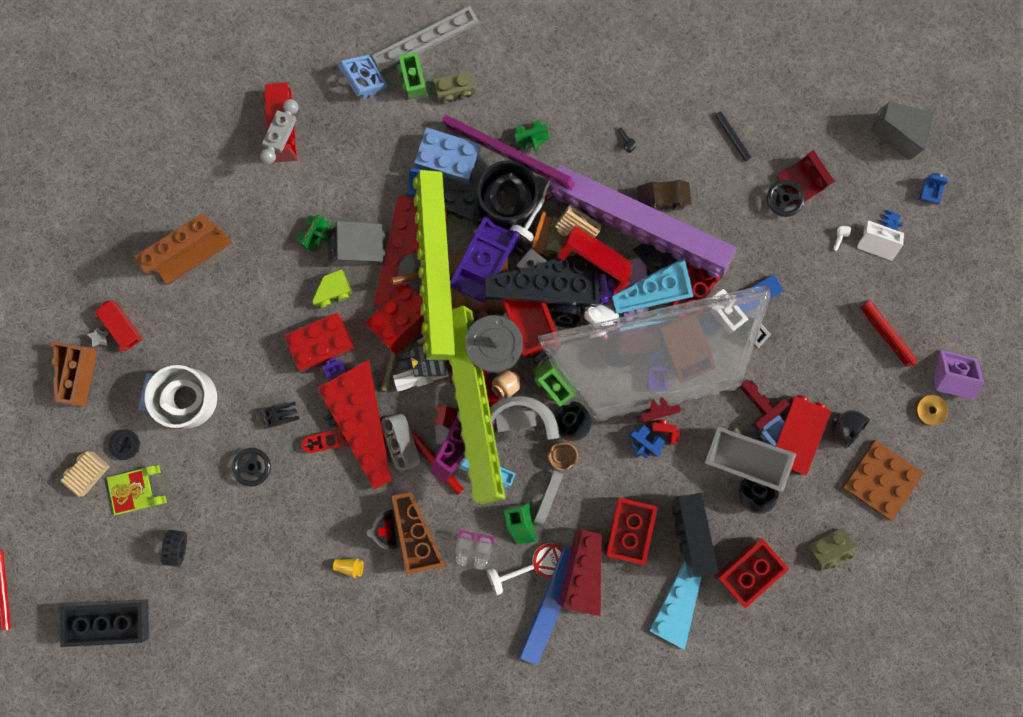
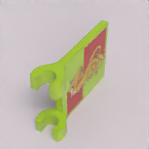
[107,465,167,515]

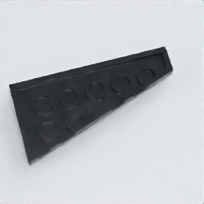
[484,254,600,307]

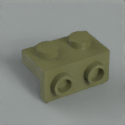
[809,528,856,572]

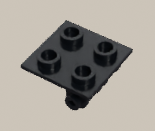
[633,243,679,275]

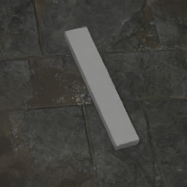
[371,6,479,73]

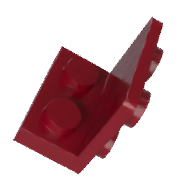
[777,150,835,206]

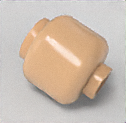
[492,370,520,399]

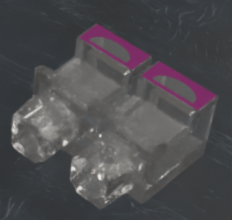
[455,528,495,570]

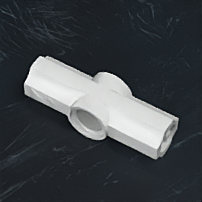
[393,360,448,391]

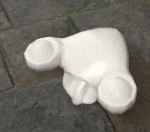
[584,289,620,332]

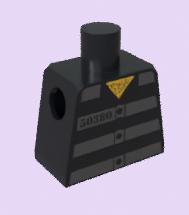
[399,345,446,377]

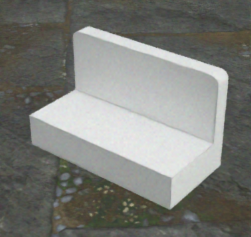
[857,221,904,261]

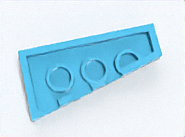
[612,258,693,314]

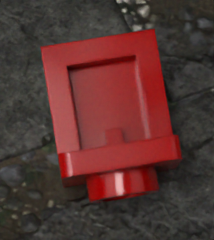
[651,419,679,445]

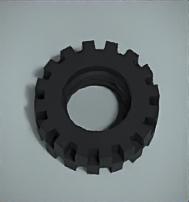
[161,530,187,567]

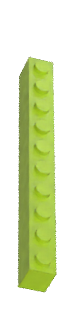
[413,170,455,360]
[449,306,505,505]

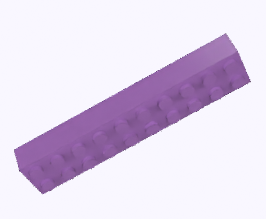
[549,165,736,278]

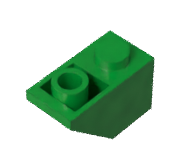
[504,503,537,544]

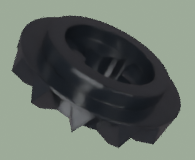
[109,429,141,460]

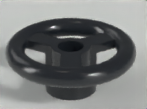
[767,180,805,217]
[232,448,271,487]

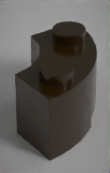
[637,180,691,210]

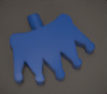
[881,209,903,231]

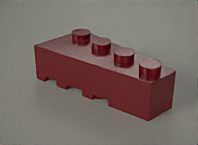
[557,527,601,617]

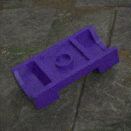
[450,216,519,304]

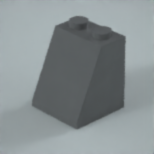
[871,101,934,160]
[327,221,385,266]

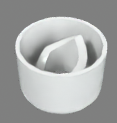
[145,365,217,429]

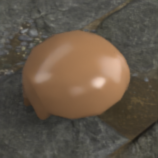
[547,441,578,470]

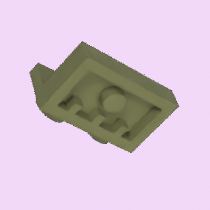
[433,71,475,103]

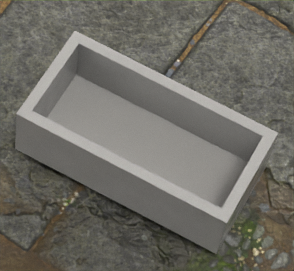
[705,427,797,491]

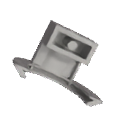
[489,396,559,440]

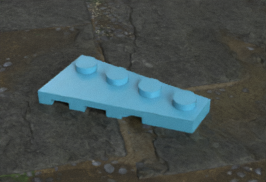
[649,560,702,650]

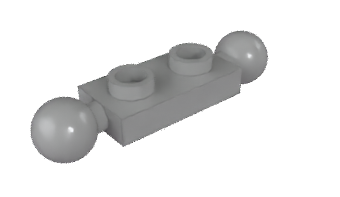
[260,99,299,164]

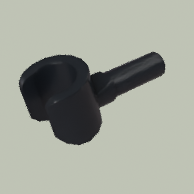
[618,127,636,153]

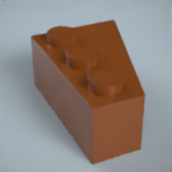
[50,341,98,406]

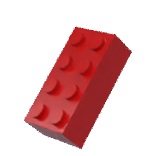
[502,300,560,357]

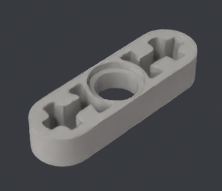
[533,470,563,526]

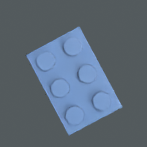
[414,127,481,186]

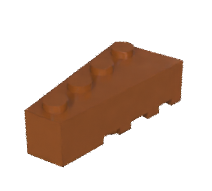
[391,492,445,574]

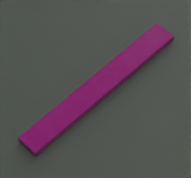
[442,114,575,191]

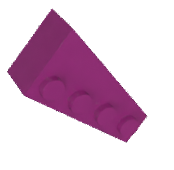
[430,411,496,483]

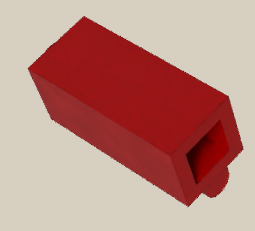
[94,300,143,353]

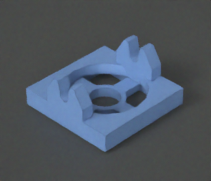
[338,55,388,100]

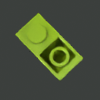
[313,269,353,308]

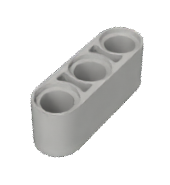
[381,414,420,472]

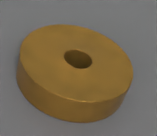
[915,395,948,426]

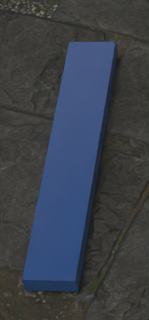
[519,547,571,665]

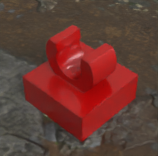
[433,405,457,427]

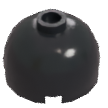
[548,303,586,329]
[554,401,592,441]
[832,410,870,449]
[739,478,779,514]

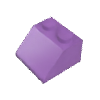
[934,350,984,400]

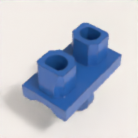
[629,425,665,459]

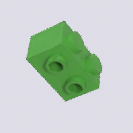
[397,52,427,99]
[533,359,575,406]

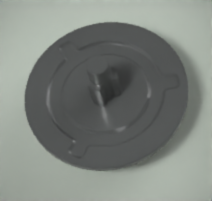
[465,315,523,372]

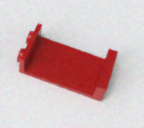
[557,225,632,295]
[775,395,831,476]

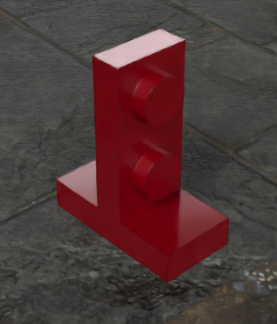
[738,379,790,430]

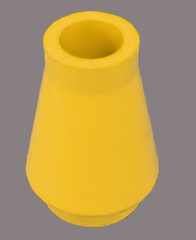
[333,558,364,578]

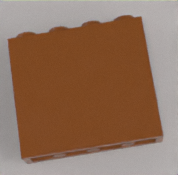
[134,213,232,285]

